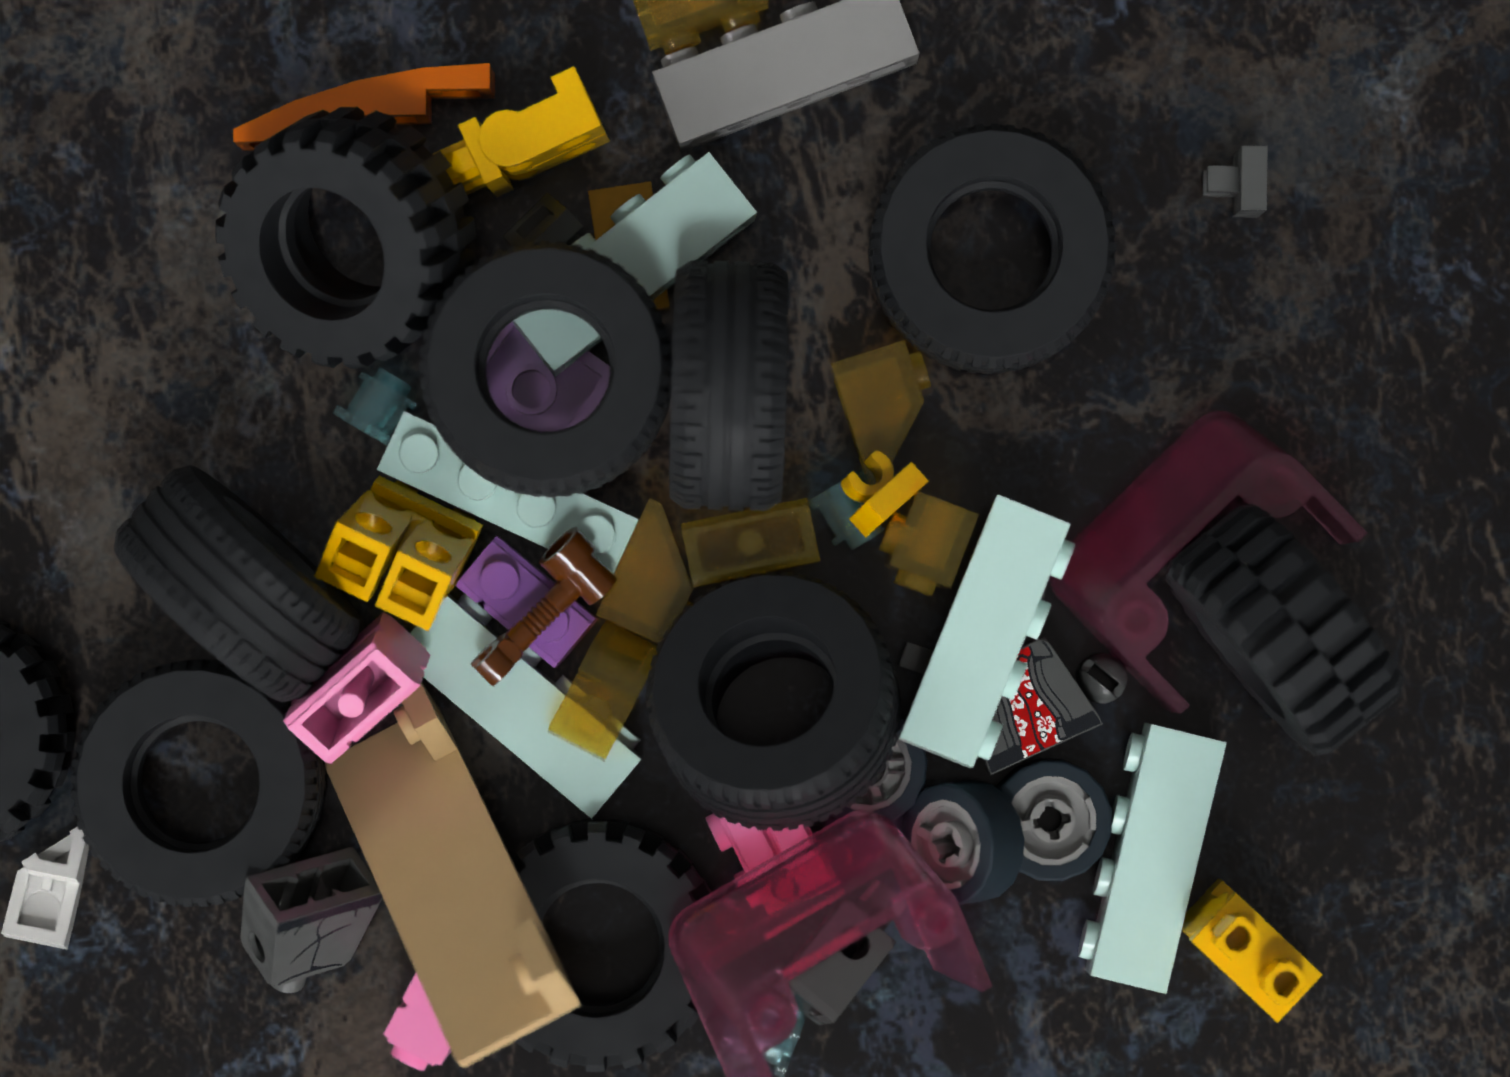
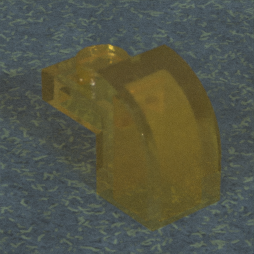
[547,620,658,762]

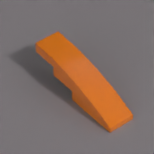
[233,63,495,151]

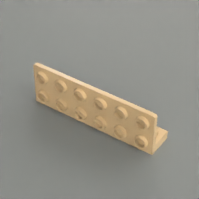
[325,682,581,1067]

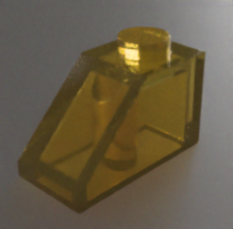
[830,340,931,485]
[596,498,694,643]

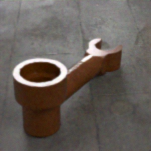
[471,527,617,687]

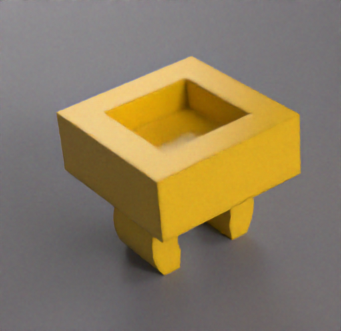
[840,450,928,538]

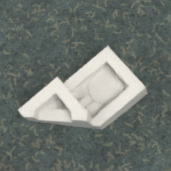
[1,826,89,950]

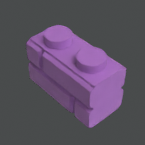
[455,536,598,668]

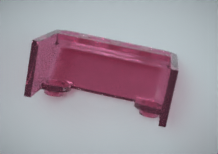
[1049,411,1367,714]
[668,810,992,1077]

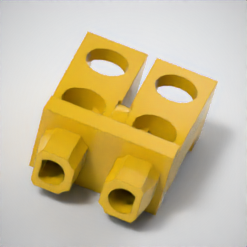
[433,66,610,197]
[314,475,483,631]
[1182,878,1322,1023]

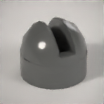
[1075,653,1128,704]

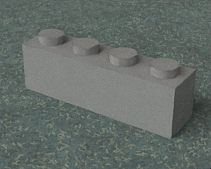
[652,0,920,152]

